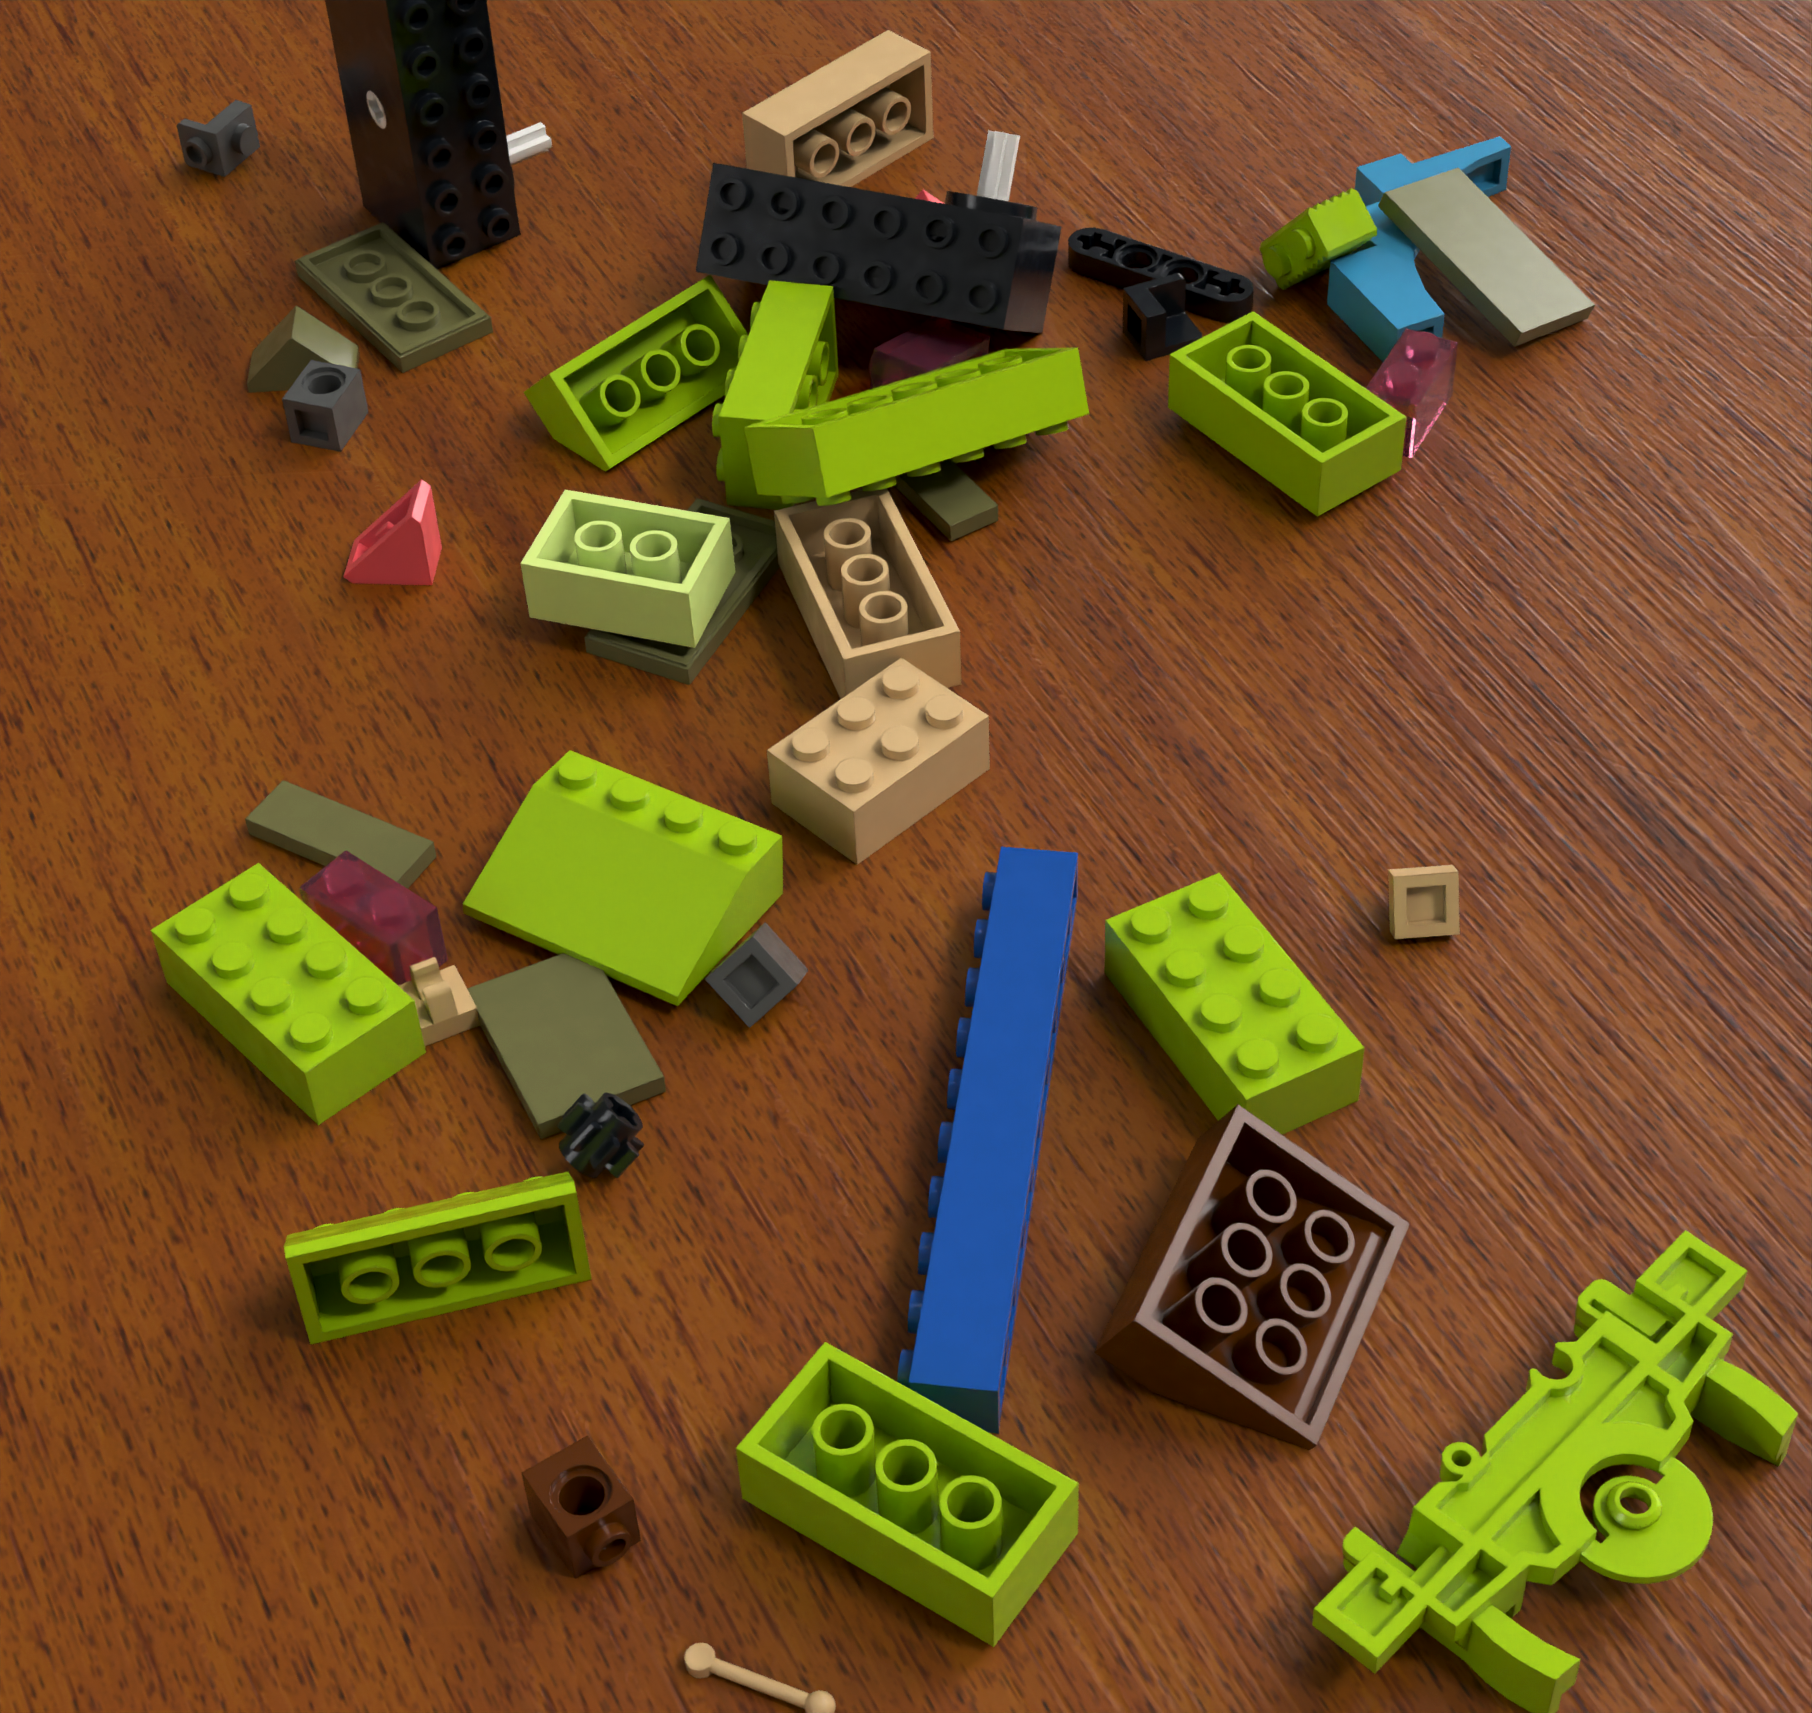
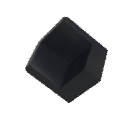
[1122,273,1202,361]

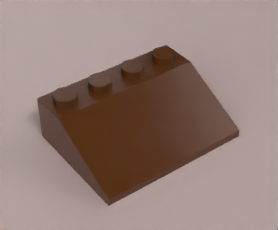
[1094,1104,1410,1450]

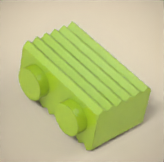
[1259,188,1377,290]

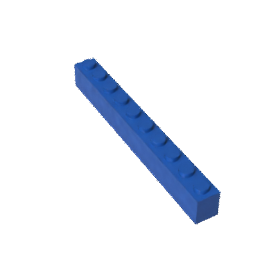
[897,847,1078,1434]

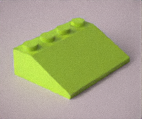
[463,750,783,1006]

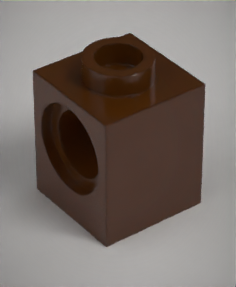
[522,1435,641,1579]

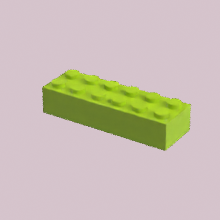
[744,347,1089,506]

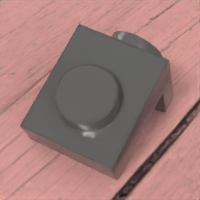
[177,100,260,177]

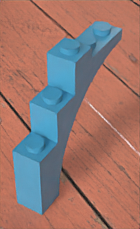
[1327,136,1511,373]

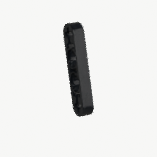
[1068,228,1254,323]

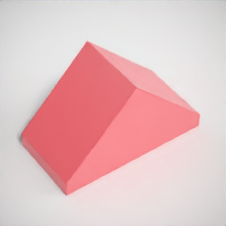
[343,479,442,585]

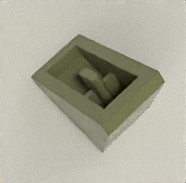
[247,305,360,393]

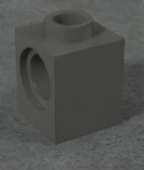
[282,360,369,452]

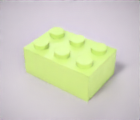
[520,490,736,648]

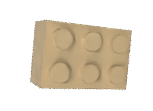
[767,657,990,865]

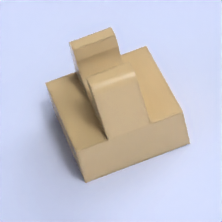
[1388,865,1460,939]
[398,957,480,1046]

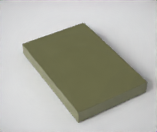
[467,953,666,1139]

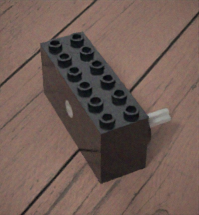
[325,0,552,270]
[696,130,1062,333]

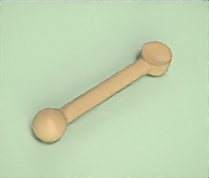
[684,1643,836,1713]

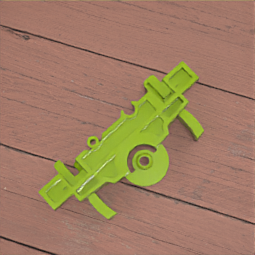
[1312,1230,1798,1713]

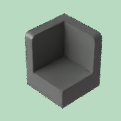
[705,922,808,1028]

